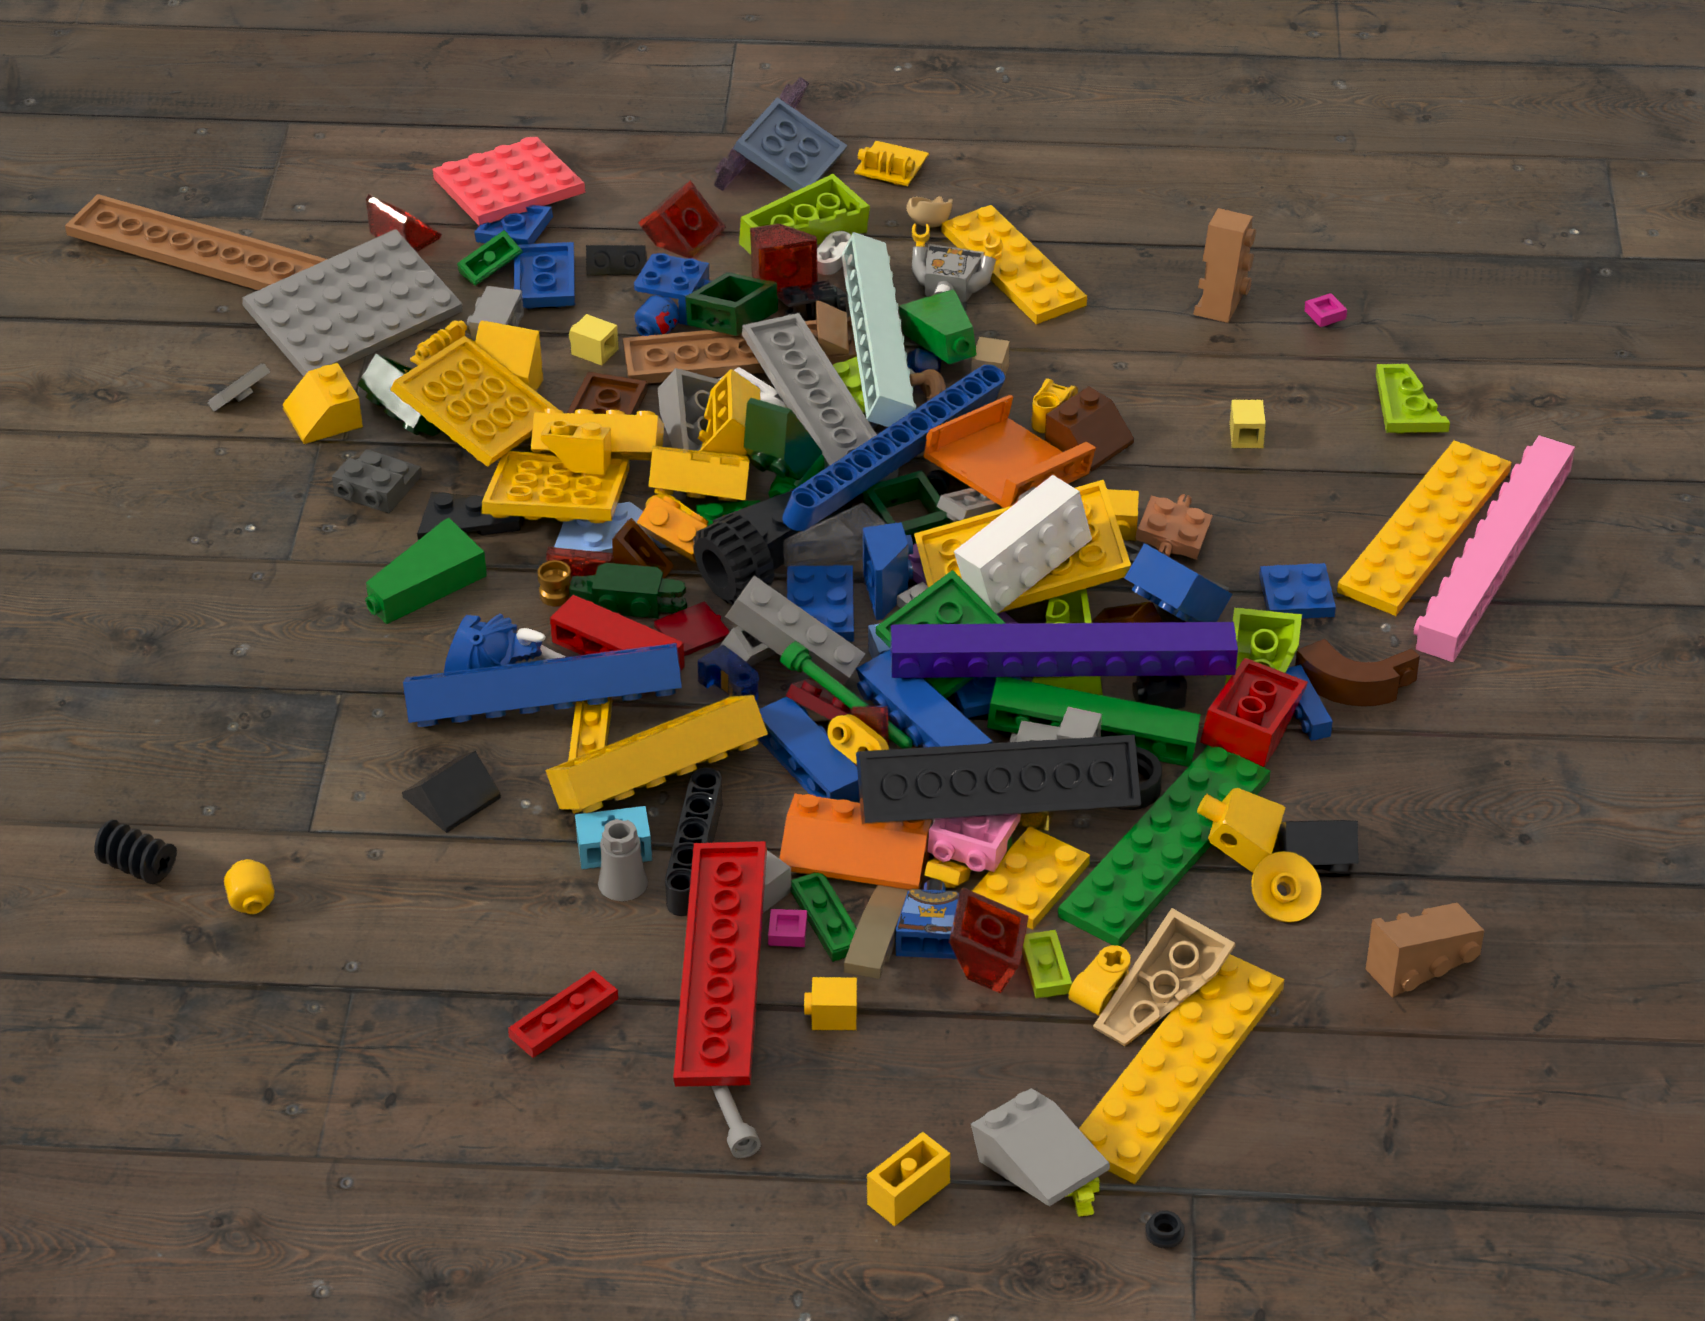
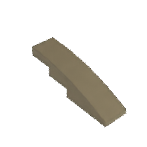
[844,885,909,979]

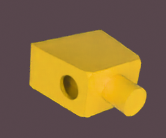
[1197,788,1286,872]

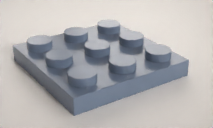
[733,97,847,191]

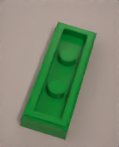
[791,873,857,962]

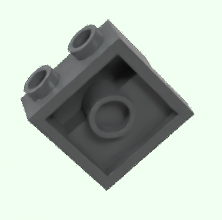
[332,449,422,513]

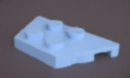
[550,501,668,566]

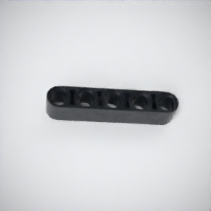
[665,767,723,916]

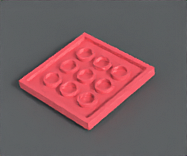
[432,137,586,225]

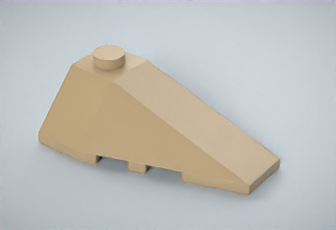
[1093,908,1235,1047]

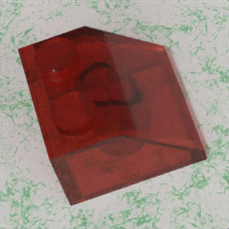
[638,180,726,258]
[750,223,818,293]
[949,887,1029,994]

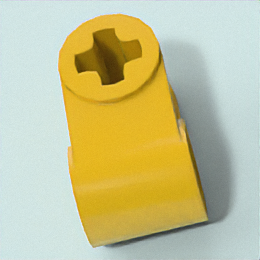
[1031,378,1078,433]
[1068,945,1130,1016]

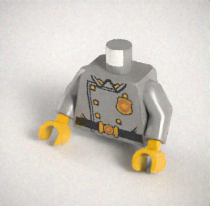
[912,223,1003,303]

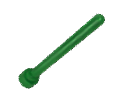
[780,641,913,749]

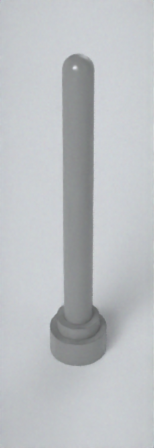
[711,1086,761,1158]

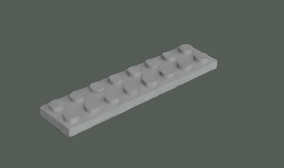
[742,313,899,483]

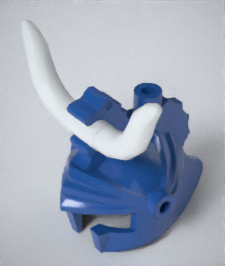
[444,614,565,673]

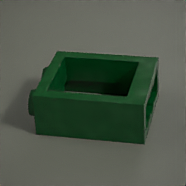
[685,272,778,336]
[863,470,954,545]

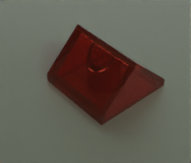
[366,194,442,252]

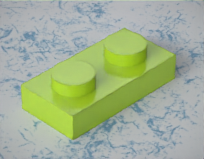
[1020,930,1072,999]

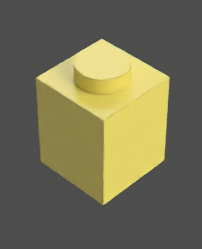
[569,314,619,365]
[1230,400,1266,448]

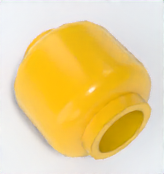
[224,859,275,914]

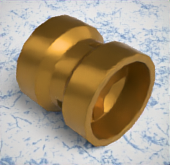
[537,560,571,607]

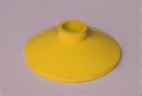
[1251,851,1321,923]

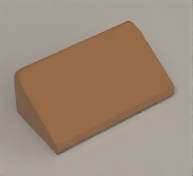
[816,301,849,355]

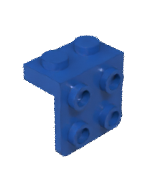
[634,253,711,326]

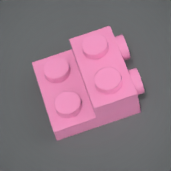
[927,814,1021,872]

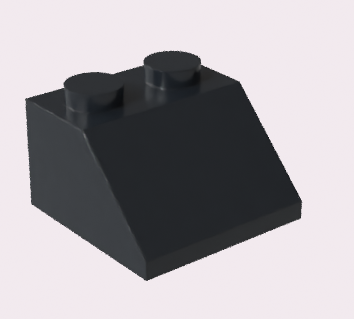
[1278,820,1359,871]

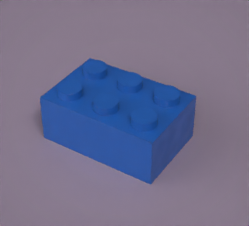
[1124,543,1233,622]

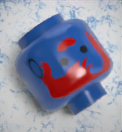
[634,295,679,336]

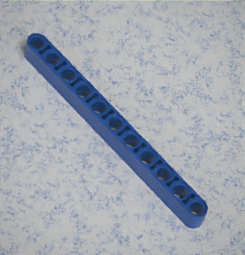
[782,365,1005,531]

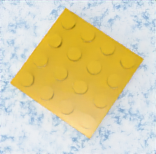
[390,336,558,467]
[482,451,630,523]

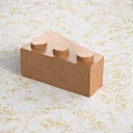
[1194,208,1256,323]
[1366,903,1484,998]

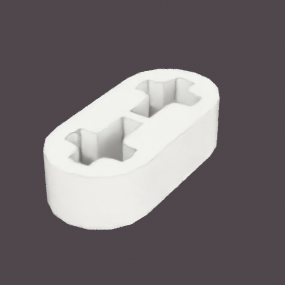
[814,231,851,275]

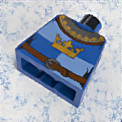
[896,879,966,959]

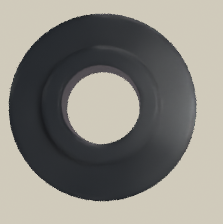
[1145,1210,1185,1249]

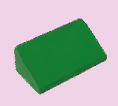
[457,230,523,286]

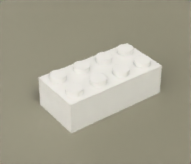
[954,475,1092,614]

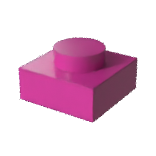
[1304,293,1347,327]
[768,909,807,947]

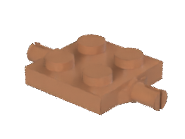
[1135,494,1213,560]

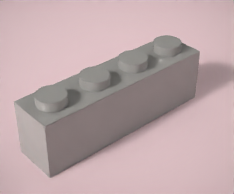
[725,576,865,685]

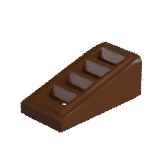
[1092,601,1162,623]

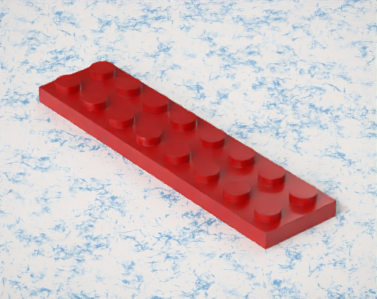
[673,841,767,1087]

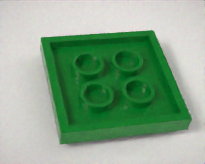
[876,570,1006,699]

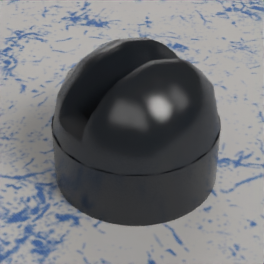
[926,470,950,497]

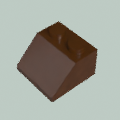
[1045,386,1134,472]

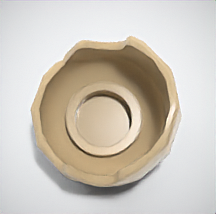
[907,196,953,228]

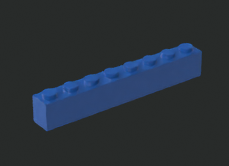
[403,643,682,727]

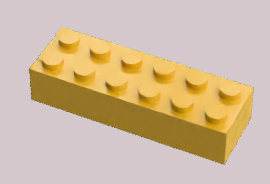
[545,695,768,813]

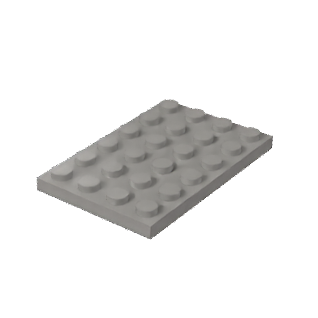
[243,229,463,377]

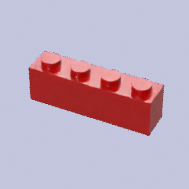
[550,595,685,671]

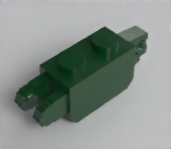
[569,563,687,619]

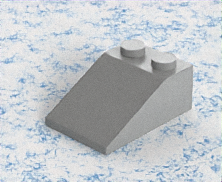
[971,1088,1110,1206]

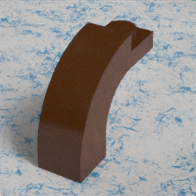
[1295,639,1420,706]

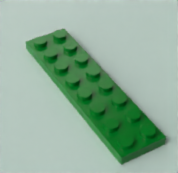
[1058,745,1271,946]

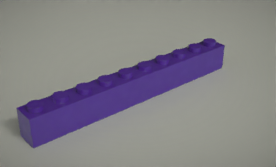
[890,622,1238,678]

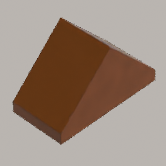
[612,518,674,578]

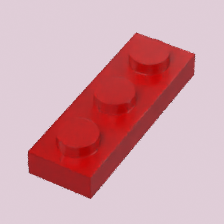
[508,970,618,1058]

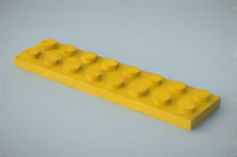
[1337,440,1512,616]
[1079,954,1284,1184]

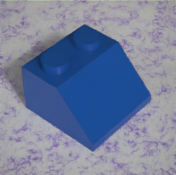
[863,522,913,620]

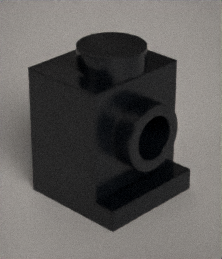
[1132,676,1187,709]

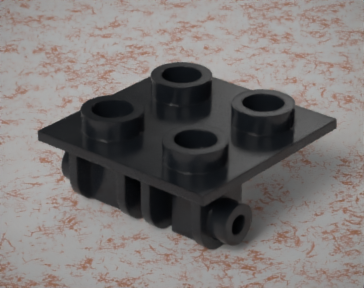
[777,280,847,321]

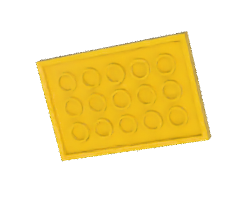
[914,480,1131,613]

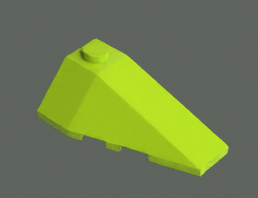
[1225,607,1302,685]

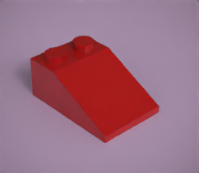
[1200,658,1308,767]

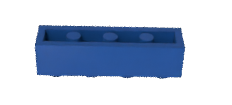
[1286,665,1333,741]

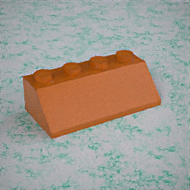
[779,793,934,890]

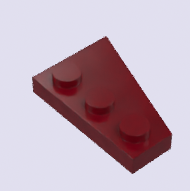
[786,678,886,739]

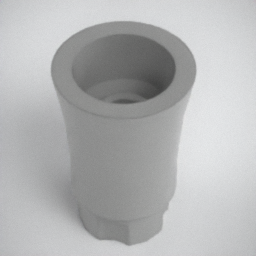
[598,819,648,901]

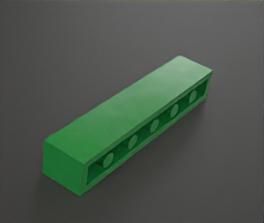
[987,677,1201,767]

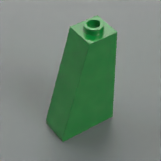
[899,289,977,364]
[365,518,487,625]

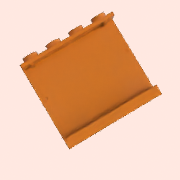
[923,395,1096,508]

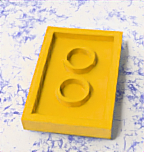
[972,826,1090,930]

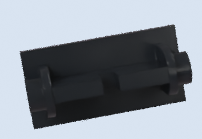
[586,245,647,275]

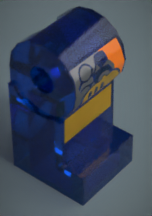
[698,644,759,701]

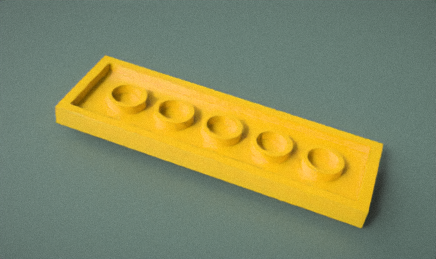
[941,205,1087,324]

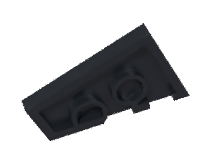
[417,492,524,540]

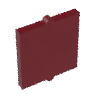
[654,601,730,656]

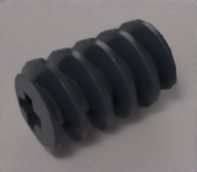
[94,819,177,884]

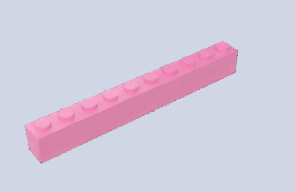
[1414,435,1575,662]

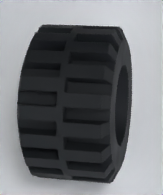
[693,513,774,605]

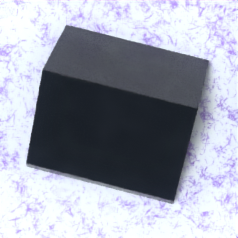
[402,751,501,833]

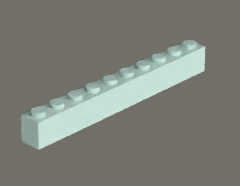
[841,232,916,427]

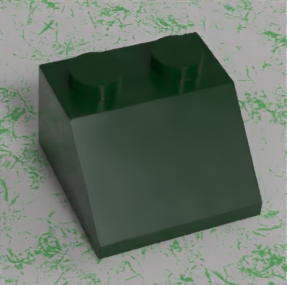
[744,398,823,481]

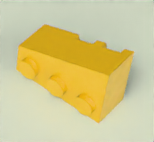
[698,369,760,456]
[649,446,749,502]

